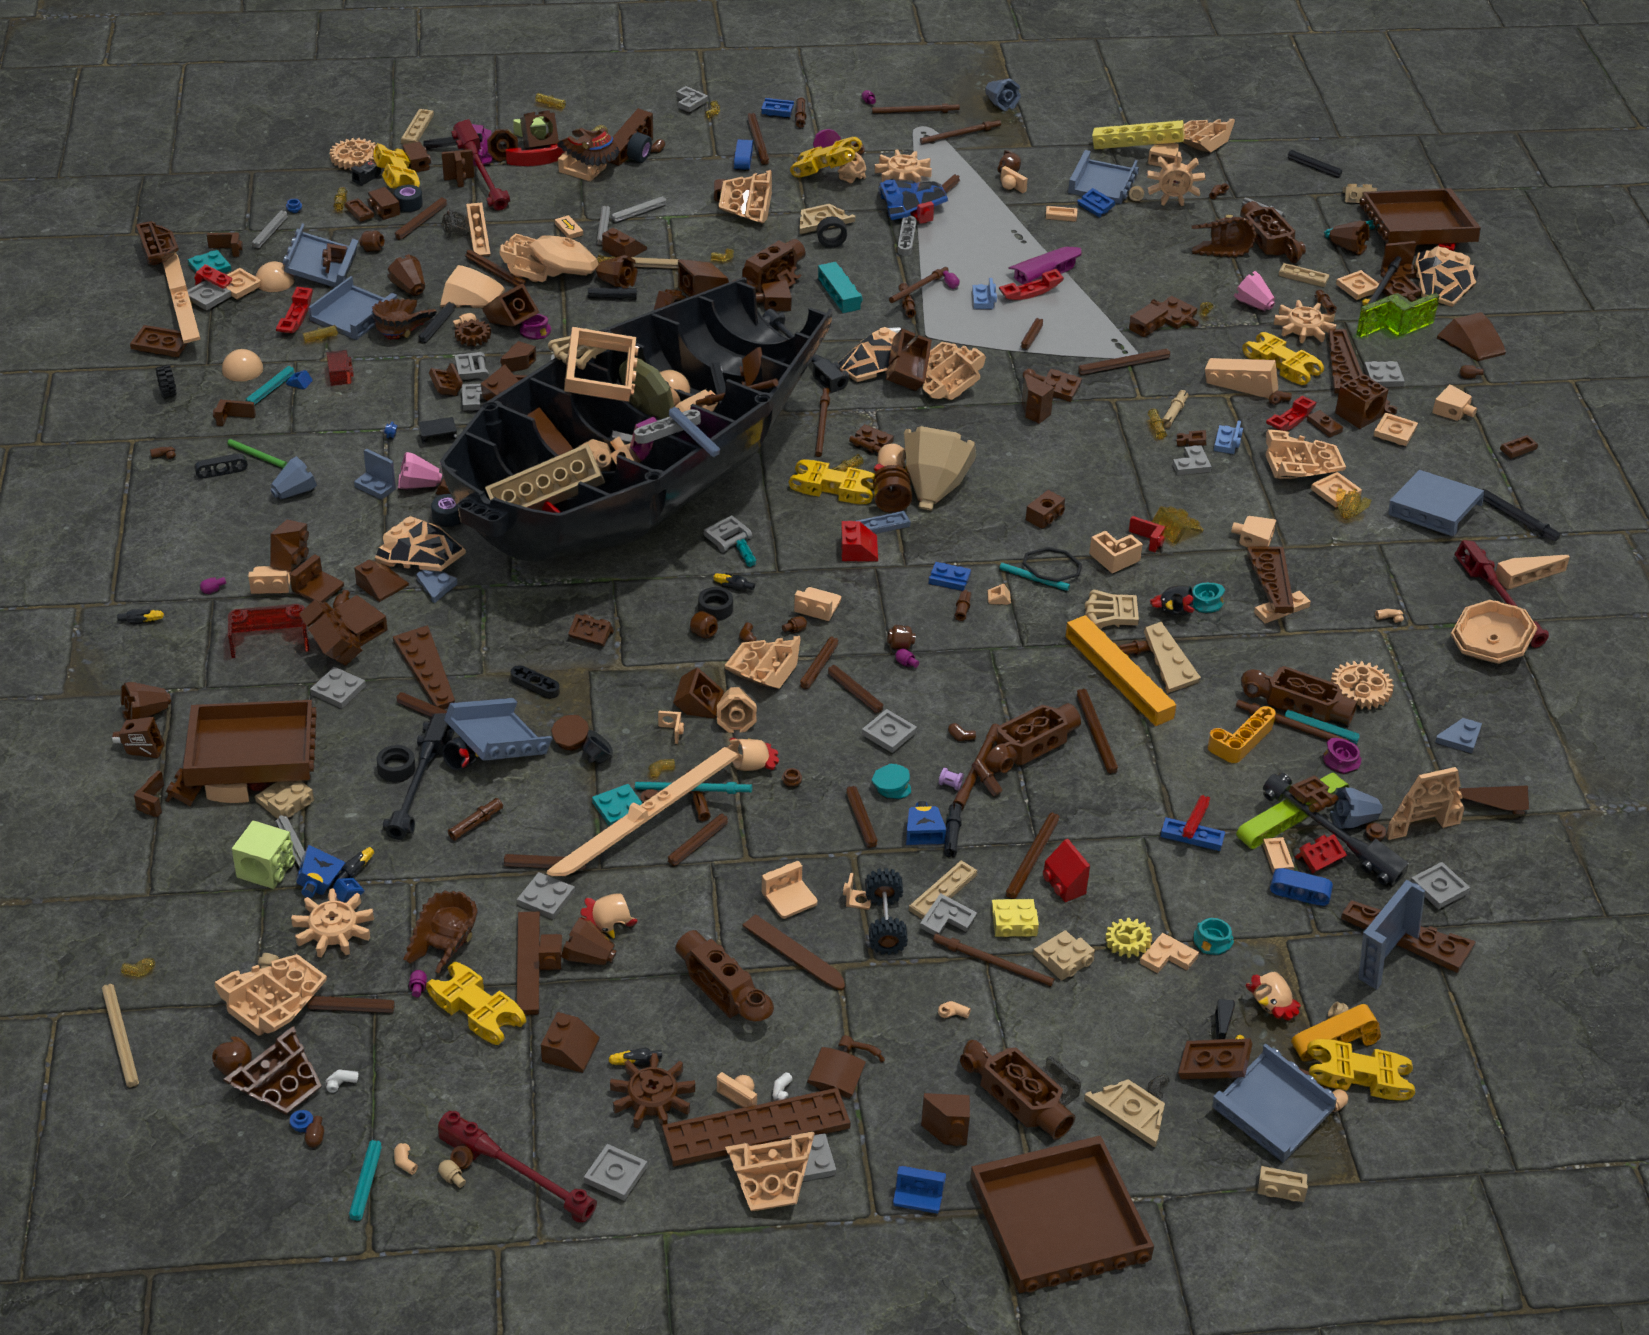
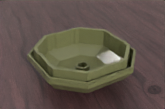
[619,358,675,419]

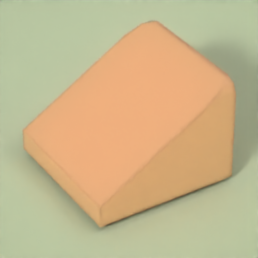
[988,584,1011,605]

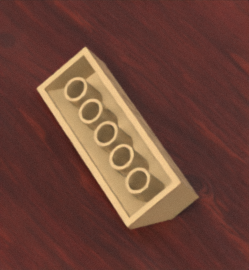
[485,443,605,510]

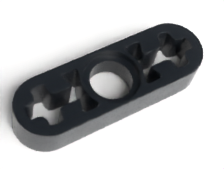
[194,454,248,478]
[510,665,560,699]

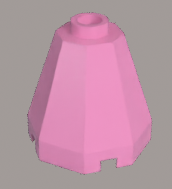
[1234,271,1275,311]
[398,452,442,490]

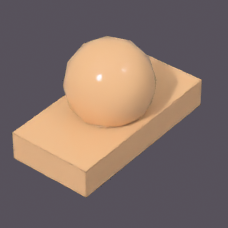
[1001,166,1028,193]
[717,1072,757,1108]

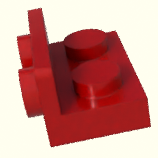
[1295,834,1347,874]

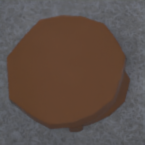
[551,715,589,750]

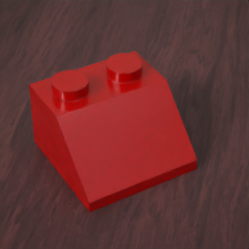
[841,521,878,562]
[1043,839,1090,902]

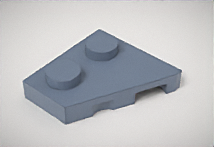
[416,570,458,603]
[1435,718,1482,753]

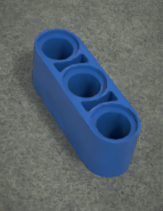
[734,139,753,170]
[1270,868,1333,906]

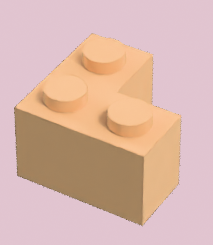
[1089,531,1143,573]

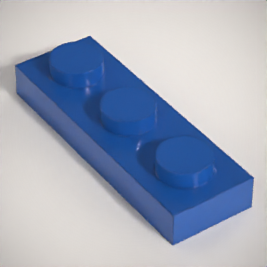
[1161,817,1225,851]

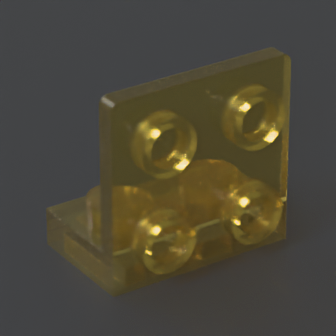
[1151,506,1204,544]

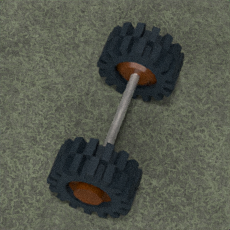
[865,868,908,955]

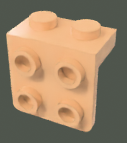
[248,566,291,594]
[794,587,841,621]
[762,861,817,919]

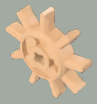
[875,150,932,183]
[1147,152,1205,206]
[1274,300,1336,343]
[291,889,374,958]

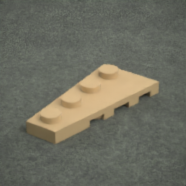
[1144,622,1201,694]

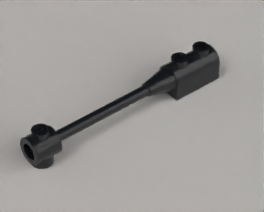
[762,309,849,393]
[383,713,455,840]
[1263,772,1409,885]

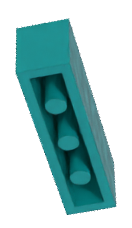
[818,262,863,313]

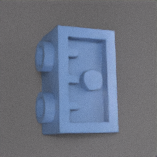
[972,278,997,309]
[1214,421,1243,454]

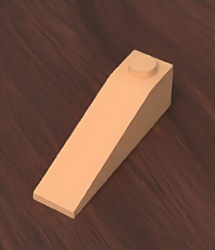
[466,203,490,256]
[1496,555,1570,590]

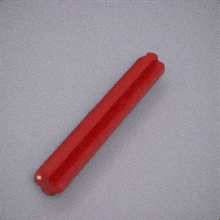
[1182,795,1210,839]

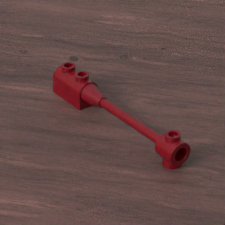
[451,119,511,210]
[1454,540,1549,648]
[438,1111,597,1223]

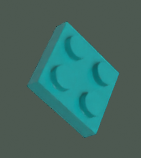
[188,250,232,273]
[592,784,643,827]

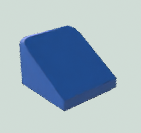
[286,370,312,389]
[333,878,365,903]

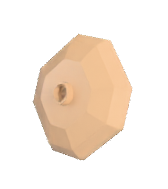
[529,236,598,276]
[1451,600,1537,664]

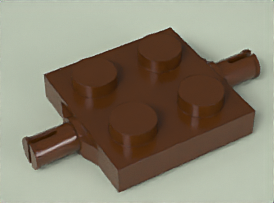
[1377,271,1422,305]
[1150,296,1199,329]

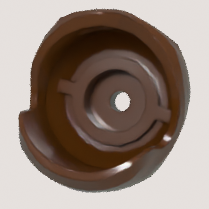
[997,150,1021,174]
[212,1036,252,1076]

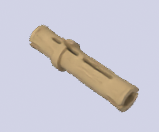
[1161,390,1189,428]

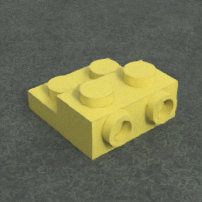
[991,899,1039,937]

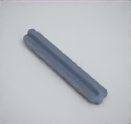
[669,407,720,457]

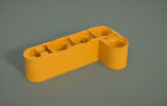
[1208,706,1276,763]
[1291,1004,1381,1061]

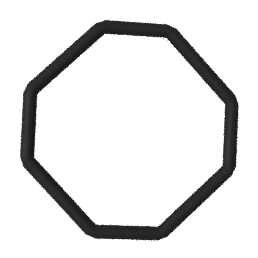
[1022,547,1082,582]

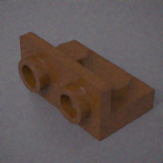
[568,614,614,647]
[165,768,203,806]

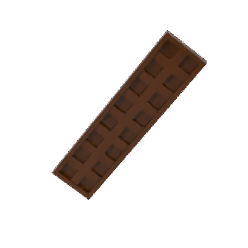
[662,1088,851,1167]

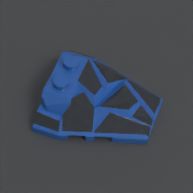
[878,180,948,220]

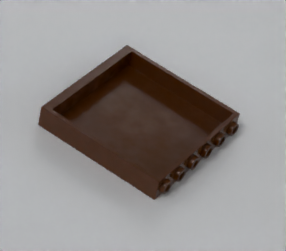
[1359,188,1481,245]
[183,700,317,786]
[970,1135,1154,1294]

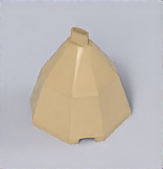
[904,426,976,511]

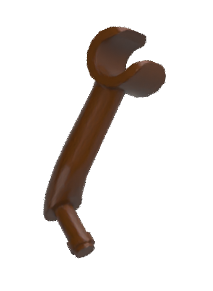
[838,1035,885,1062]

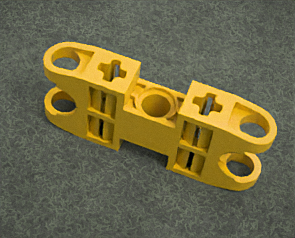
[790,137,862,178]
[373,143,420,189]
[1242,332,1324,385]
[788,460,874,504]
[426,962,526,1045]
[1307,1039,1415,1101]

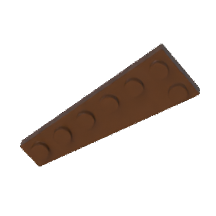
[1247,547,1294,614]
[393,625,455,710]
[1341,900,1476,973]

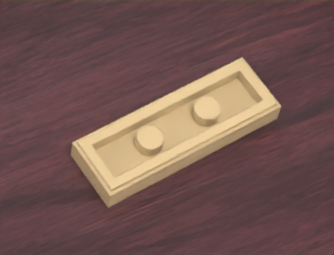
[1278,263,1329,287]

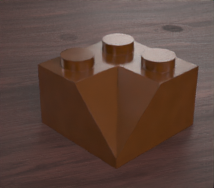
[270,519,309,571]

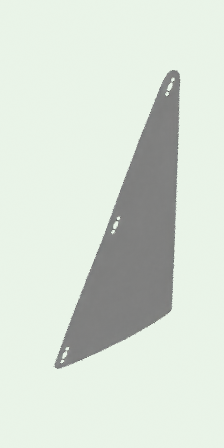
[912,126,1138,359]

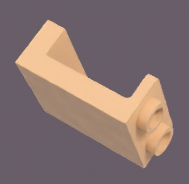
[558,151,607,181]

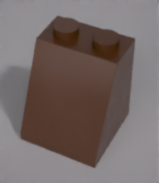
[678,259,729,297]
[482,284,540,326]

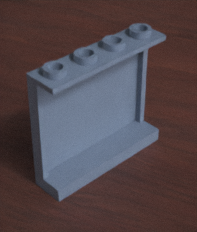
[1068,150,1139,204]
[283,223,358,287]
[308,276,397,340]
[1389,470,1484,536]
[444,698,552,761]
[1358,880,1425,990]
[1212,1044,1337,1163]

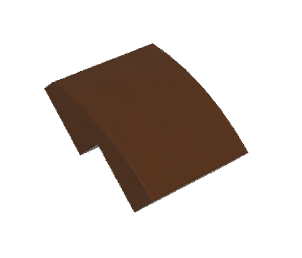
[807,1047,866,1099]

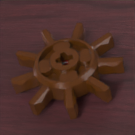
[610,1053,695,1128]

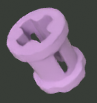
[939,768,964,790]

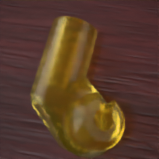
[705,100,720,118]
[711,248,734,262]
[1200,302,1214,315]

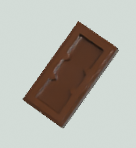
[345,198,374,222]
[1307,410,1343,437]
[1500,435,1538,458]

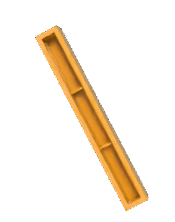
[1065,615,1177,727]

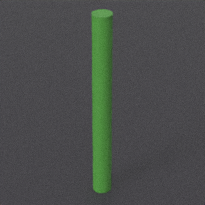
[227,439,287,468]

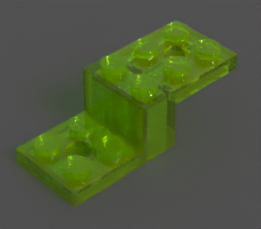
[1356,293,1440,337]

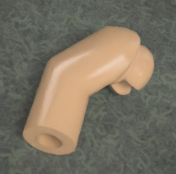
[1375,609,1404,623]
[938,1001,971,1018]
[394,1143,418,1175]

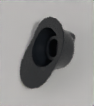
[582,730,613,764]

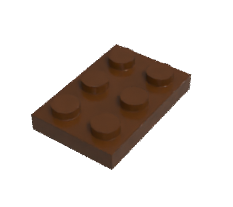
[130,325,188,357]
[1178,1038,1253,1079]

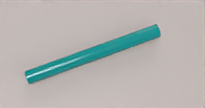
[999,563,1070,591]

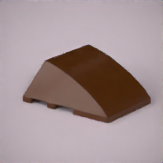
[1437,312,1506,361]
[223,1026,322,1115]

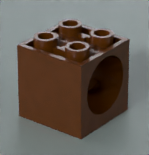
[520,110,559,148]
[1335,374,1389,429]

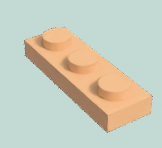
[1254,591,1311,623]

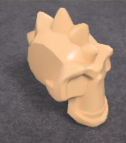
[837,152,866,183]

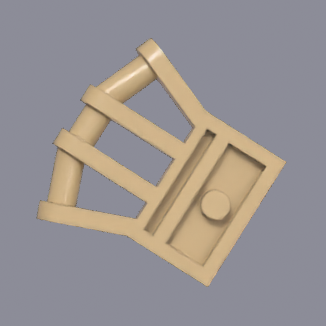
[548,328,608,369]
[1085,590,1139,630]

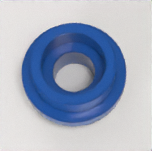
[286,199,302,213]
[384,421,398,439]
[290,1110,313,1132]

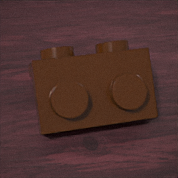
[429,363,463,396]

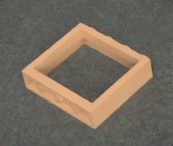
[564,327,638,402]

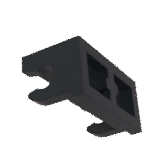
[419,417,457,444]

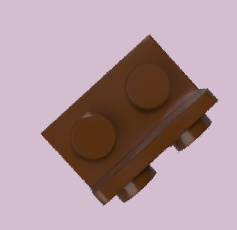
[441,149,474,187]

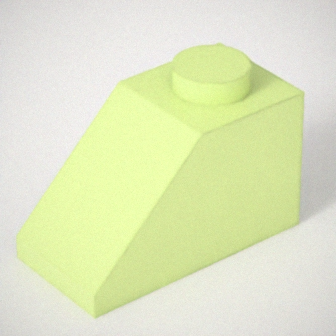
[513,118,546,140]

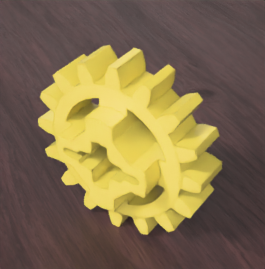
[1106,918,1152,958]

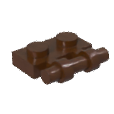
[849,424,894,453]
[1289,775,1338,812]

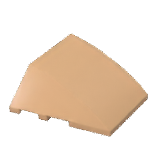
[1183,119,1235,152]
[719,170,772,223]
[440,265,505,308]
[725,636,800,688]
[725,1132,815,1211]

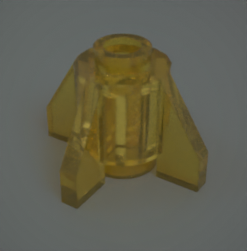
[1336,488,1372,519]

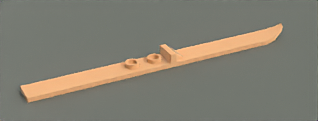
[163,253,201,344]
[546,747,739,876]

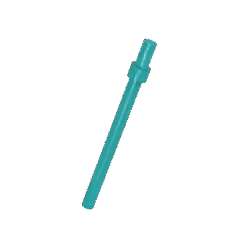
[635,782,753,794]

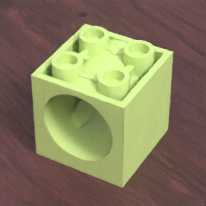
[232,821,295,889]

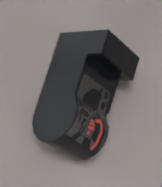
[351,161,381,186]

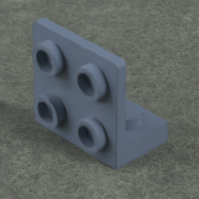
[354,449,396,500]

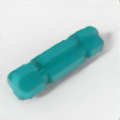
[736,539,756,567]

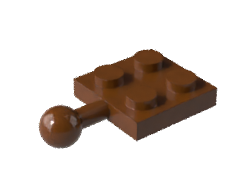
[1023,369,1082,402]

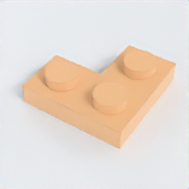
[1140,933,1199,973]

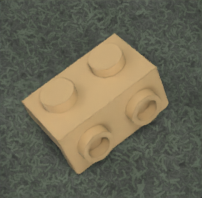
[1343,184,1377,203]
[1258,1166,1308,1202]

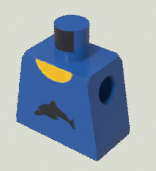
[906,801,946,845]
[296,845,345,898]

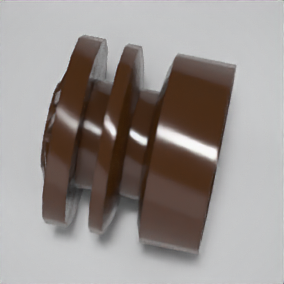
[873,465,912,513]

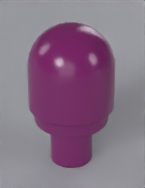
[861,90,876,104]
[943,270,960,289]
[200,577,227,594]
[895,649,919,668]
[409,970,427,997]

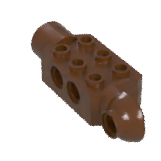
[1240,201,1306,264]
[731,239,806,293]
[1241,666,1358,726]
[985,703,1081,773]
[675,930,774,1021]
[960,1040,1076,1140]

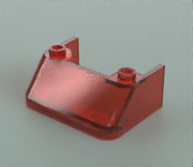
[228,604,309,658]

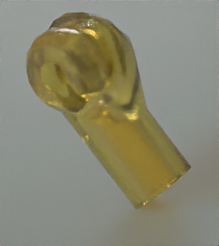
[648,759,675,777]
[121,958,155,977]

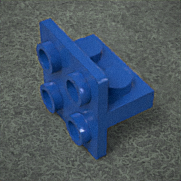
[893,1166,946,1213]

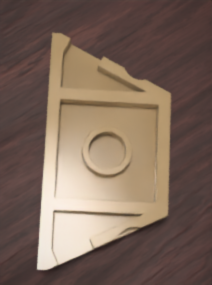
[799,204,855,234]
[1084,1079,1165,1147]

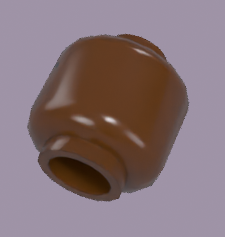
[359,230,385,252]
[690,611,718,639]
[887,625,915,650]

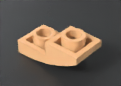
[205,783,249,803]

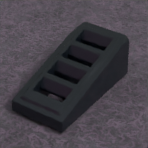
[1215,999,1235,1040]

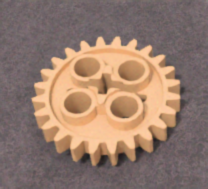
[330,138,376,170]
[1330,661,1394,710]

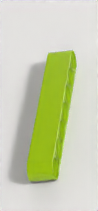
[1236,773,1349,849]

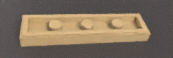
[401,109,434,144]
[909,860,977,920]

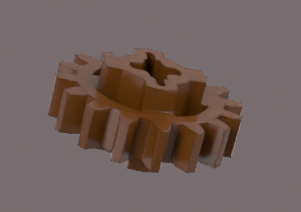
[455,319,491,346]

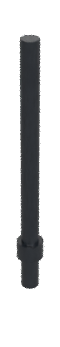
[1365,256,1402,312]

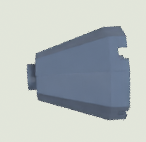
[985,79,1021,111]
[270,456,317,500]
[1330,788,1383,828]

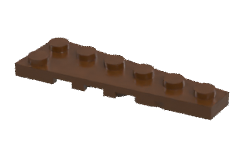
[1328,329,1363,394]

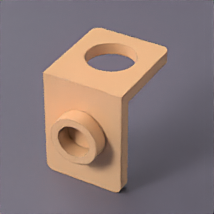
[658,711,684,744]
[843,873,871,910]

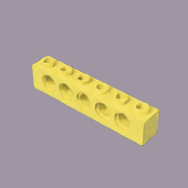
[1092,120,1185,149]

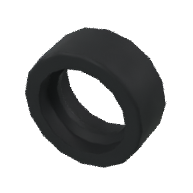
[816,216,847,248]
[698,587,733,620]
[376,745,416,782]

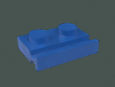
[761,98,794,117]
[1077,188,1115,218]
[928,562,971,591]

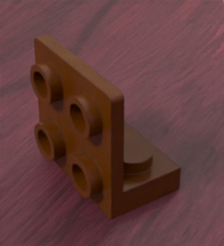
[1380,241,1417,279]
[289,554,344,603]

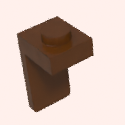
[207,232,243,257]
[322,243,347,273]
[654,289,687,310]
[213,399,256,426]
[134,770,164,817]
[538,934,562,970]

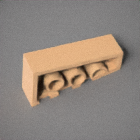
[1205,358,1278,398]

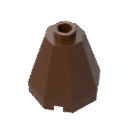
[487,129,518,161]
[1329,221,1370,255]
[387,254,425,296]
[596,255,638,288]
[120,682,171,721]
[561,917,617,965]

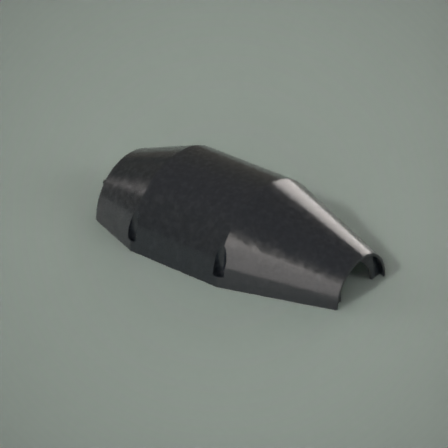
[440,277,832,562]

